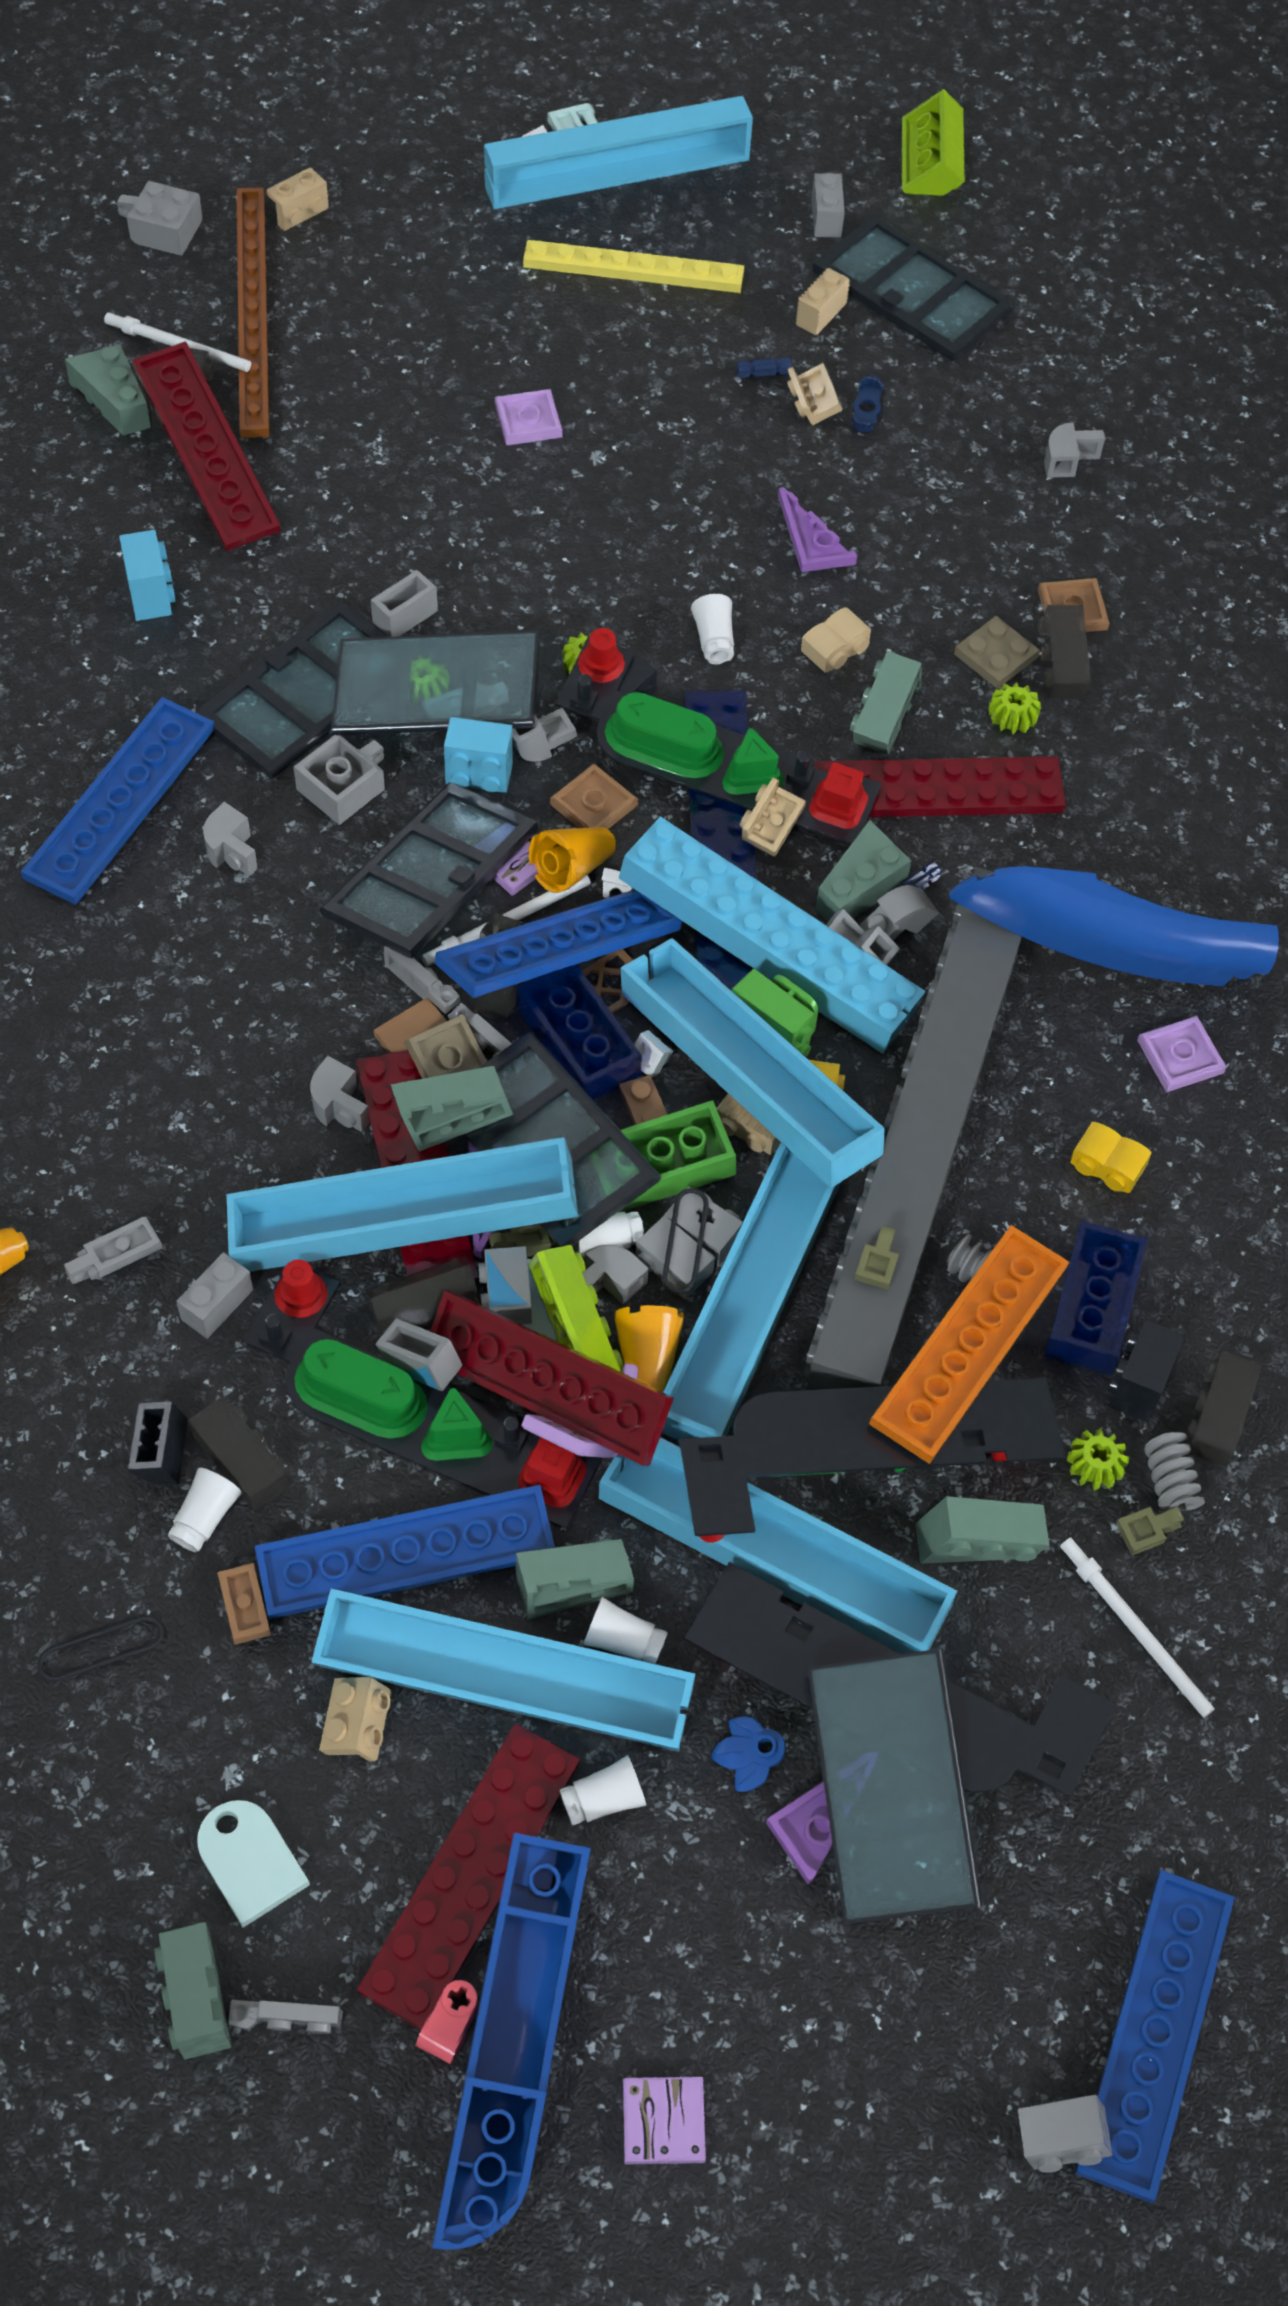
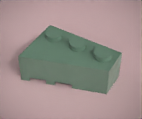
[65,344,151,436]
[850,651,922,755]
[815,820,911,922]
[391,1066,513,1151]
[915,1496,1049,1564]
[516,1539,634,1620]
[154,1922,232,2060]

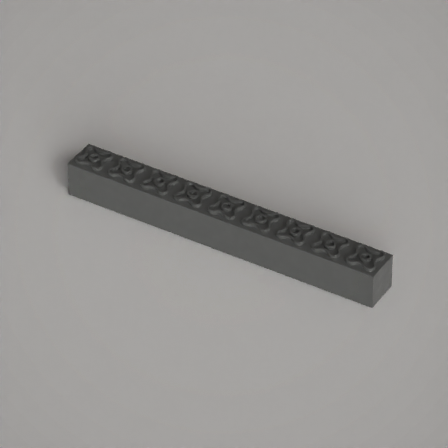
[803,867,1023,1390]

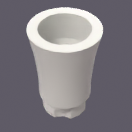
[691,594,734,664]
[568,1211,644,1260]
[168,1468,242,1553]
[583,1597,667,1664]
[559,1755,646,1825]

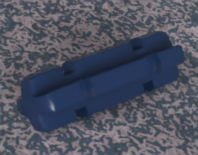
[736,357,792,378]
[889,862,942,892]

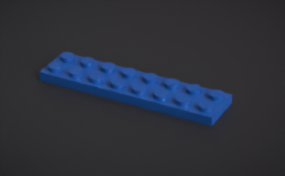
[21,697,215,905]
[435,890,682,998]
[255,1485,555,1619]
[1075,1870,1235,2204]

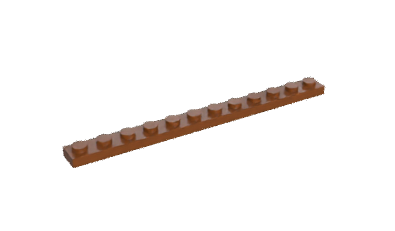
[237,187,270,438]

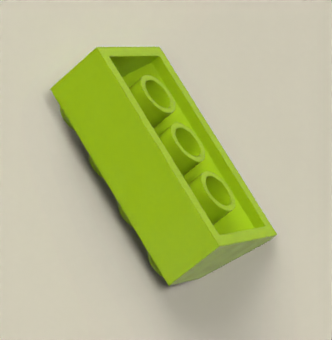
[902,89,964,196]
[528,1245,624,1372]

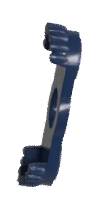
[852,375,884,432]

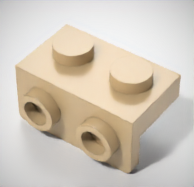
[267,168,329,231]
[787,363,843,425]
[740,778,806,857]
[319,1677,391,1761]

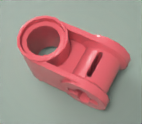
[416,1980,479,2064]

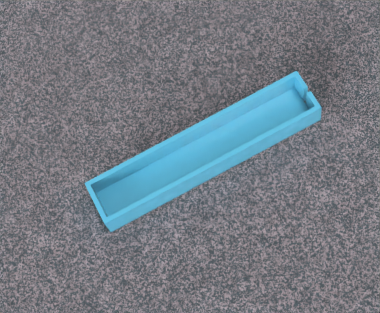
[484,96,753,209]
[619,817,926,1054]
[620,938,884,1188]
[226,1137,578,1272]
[662,1142,842,1440]
[599,1437,957,1654]
[312,1589,695,1751]

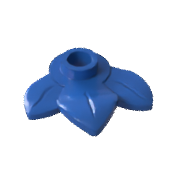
[711,1716,786,1792]

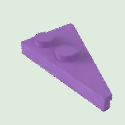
[778,487,857,572]
[766,1751,879,1884]

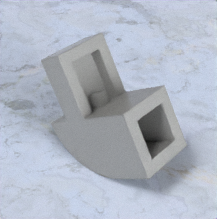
[1044,422,1105,477]
[512,708,577,762]
[203,802,258,876]
[860,885,939,941]
[826,909,900,965]
[310,1056,370,1132]
[582,1245,649,1304]

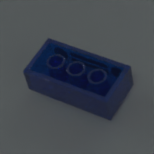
[517,964,642,1100]
[1044,1220,1148,1375]

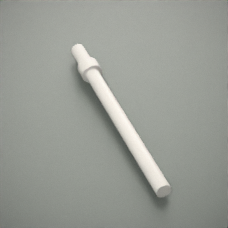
[104,312,251,372]
[421,875,590,967]
[1060,1538,1215,1718]

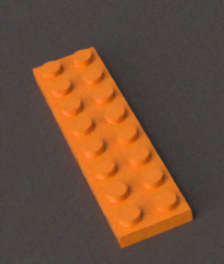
[869,1225,1070,1464]

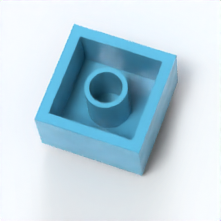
[119,530,176,621]
[444,717,513,793]

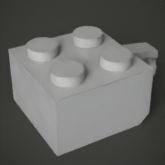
[117,181,203,256]
[294,735,385,825]

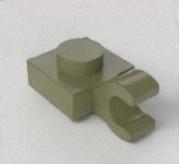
[488,1223,551,1257]
[854,1225,899,1290]
[1116,1507,1184,1555]

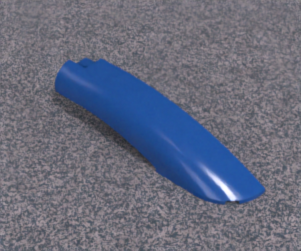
[949,866,1279,986]
[432,1833,591,2250]

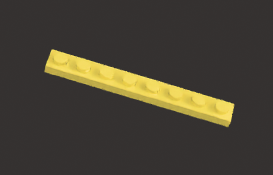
[523,240,744,293]

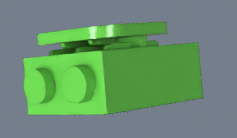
[732,969,819,1057]

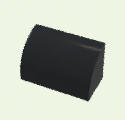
[128,1401,188,1485]

